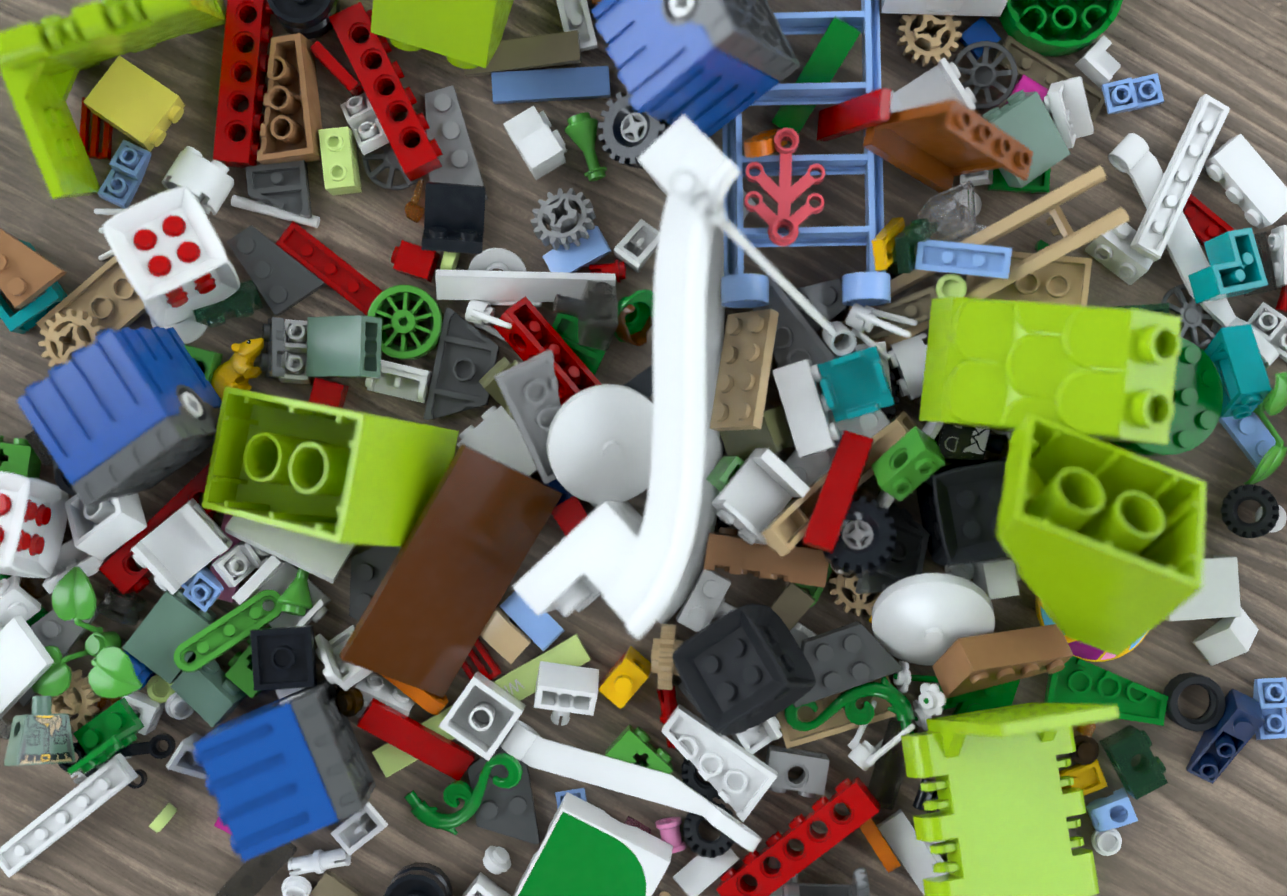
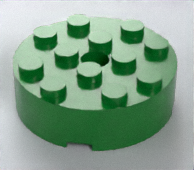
[999,0,1123,57]
[1115,337,1223,457]

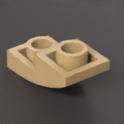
[480,606,531,664]

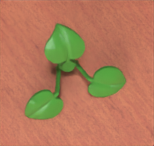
[1244,372,1287,485]
[31,566,143,698]

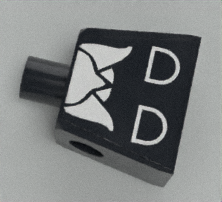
[934,424,1005,461]

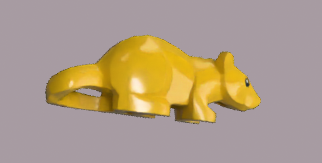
[211,338,264,400]

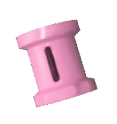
[655,817,686,854]

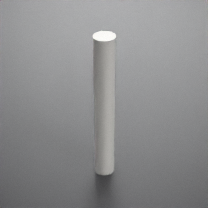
[231,195,320,228]

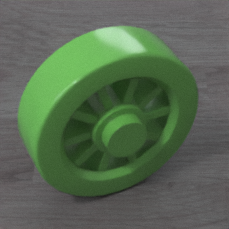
[367,285,444,360]

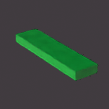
[772,16,861,134]

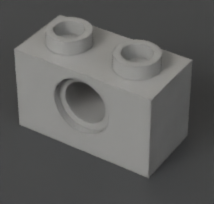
[765,744,830,798]

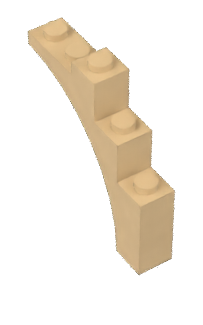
[762,410,918,557]

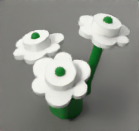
[893,661,969,731]

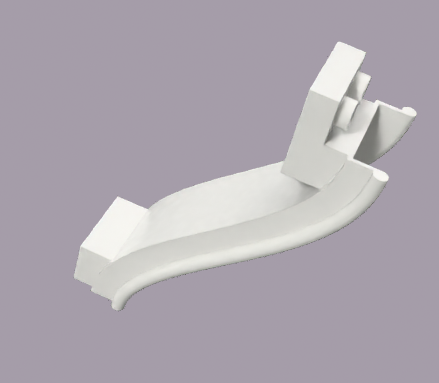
[513,114,756,639]

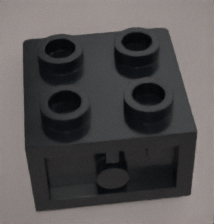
[422,182,486,254]

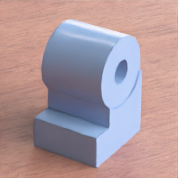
[1086,787,1138,832]

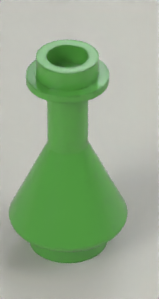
[564,112,607,182]
[277,567,313,617]

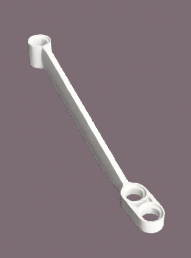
[1108,133,1279,368]
[669,167,857,356]
[500,720,762,852]

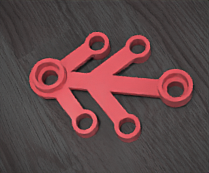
[744,128,825,247]

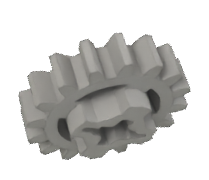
[531,188,596,251]

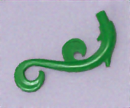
[784,677,915,734]
[404,753,523,835]

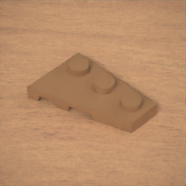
[0,227,68,309]

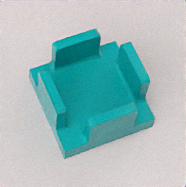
[817,346,895,422]

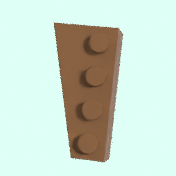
[257,33,323,165]
[703,527,829,588]
[932,624,1073,698]

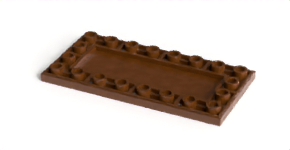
[339,443,562,697]

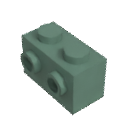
[170,660,247,728]

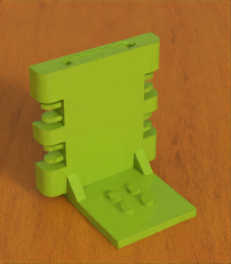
[0,0,227,199]
[901,702,1119,896]

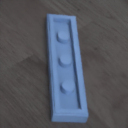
[491,66,611,104]

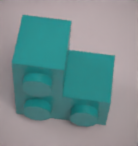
[1188,227,1268,304]

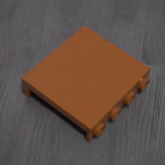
[863,98,1033,194]

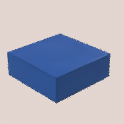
[959,17,1001,60]

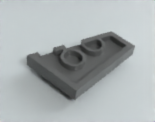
[227,225,327,316]

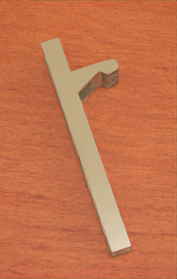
[848,165,1130,350]

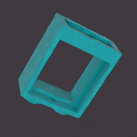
[0,239,68,334]
[1204,324,1272,419]

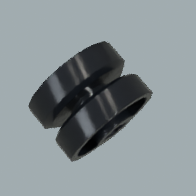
[268,0,340,39]
[384,862,453,896]

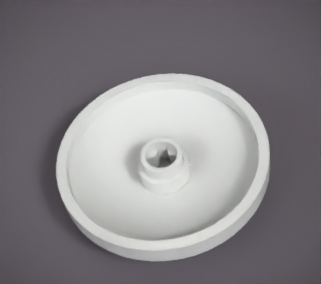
[547,384,653,504]
[872,573,995,665]

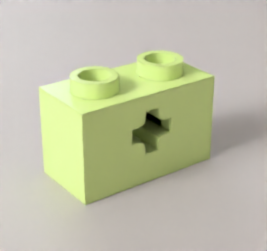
[318,126,362,195]

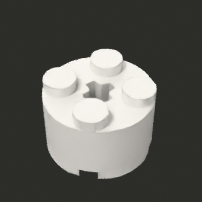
[162,146,234,215]
[887,332,927,401]

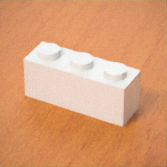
[1204,134,1287,229]
[772,359,840,458]

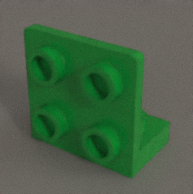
[67,698,145,775]

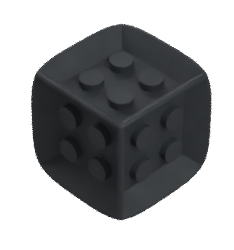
[916,456,1010,566]
[672,604,816,735]

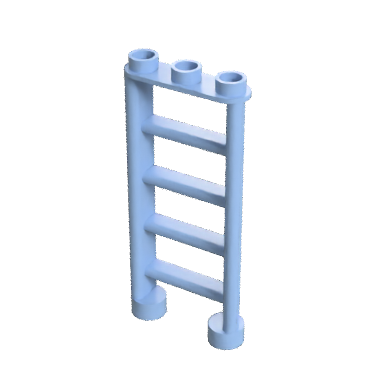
[721,0,891,308]

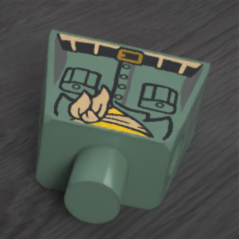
[4,696,75,766]

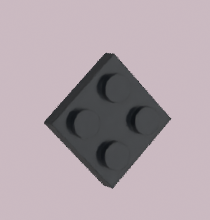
[250,625,317,691]

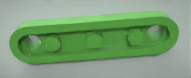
[174,590,283,673]

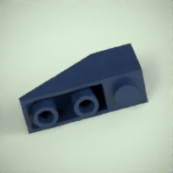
[1186,688,1265,784]

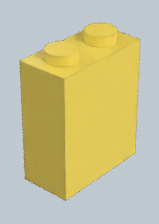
[83,55,185,152]

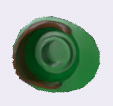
[609,289,654,346]

